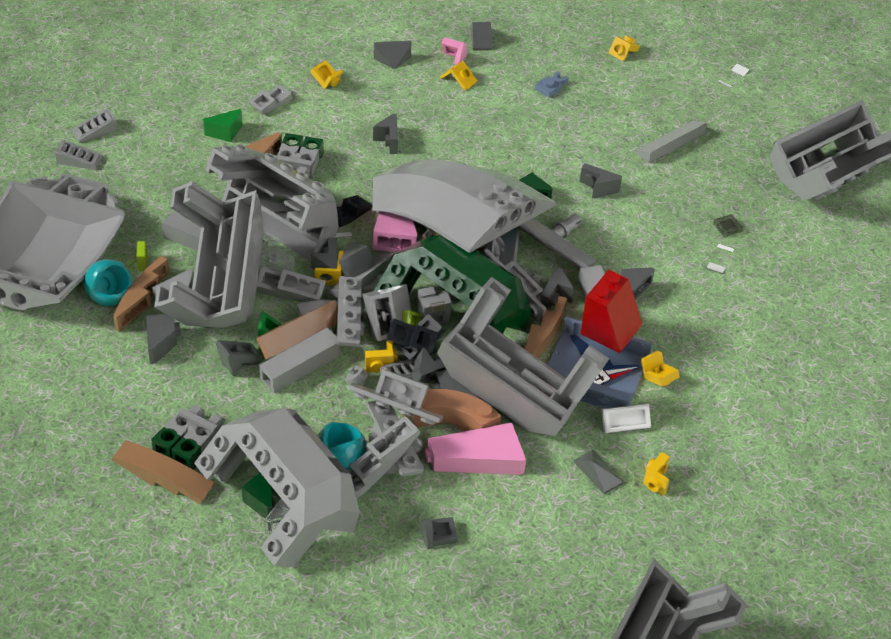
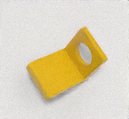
[440,60,478,91]
[315,251,345,285]

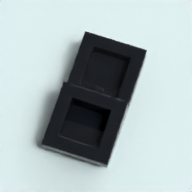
[336,195,372,227]
[385,318,439,355]

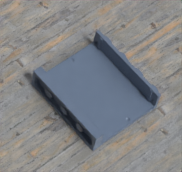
[547,317,652,408]

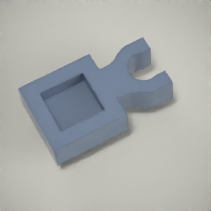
[535,71,569,98]

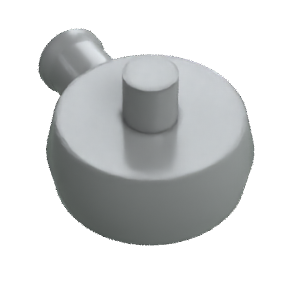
[346,366,368,386]

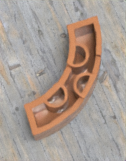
[402,389,501,431]

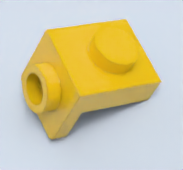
[609,35,641,61]
[310,60,343,89]
[365,342,398,373]
[641,351,680,387]
[643,452,670,496]

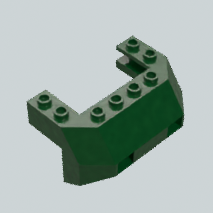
[374,235,531,334]

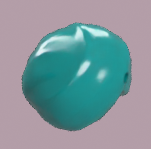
[83,259,133,307]
[317,422,366,470]

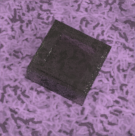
[713,214,743,238]

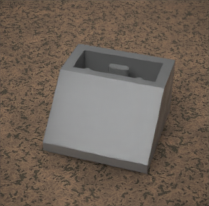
[363,284,412,341]

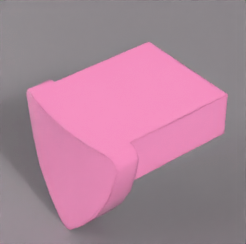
[441,37,468,65]

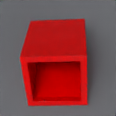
[580,269,642,353]

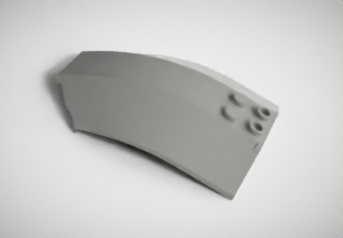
[372,160,556,253]
[0,174,125,310]

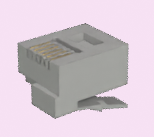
[416,287,451,325]

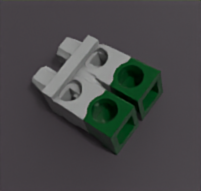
[277,133,324,179]
[151,405,223,470]

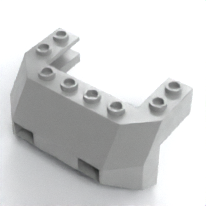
[769,100,891,201]
[205,144,339,262]
[154,182,263,328]
[437,277,609,436]
[194,408,360,567]
[613,559,747,639]

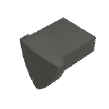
[422,517,458,549]

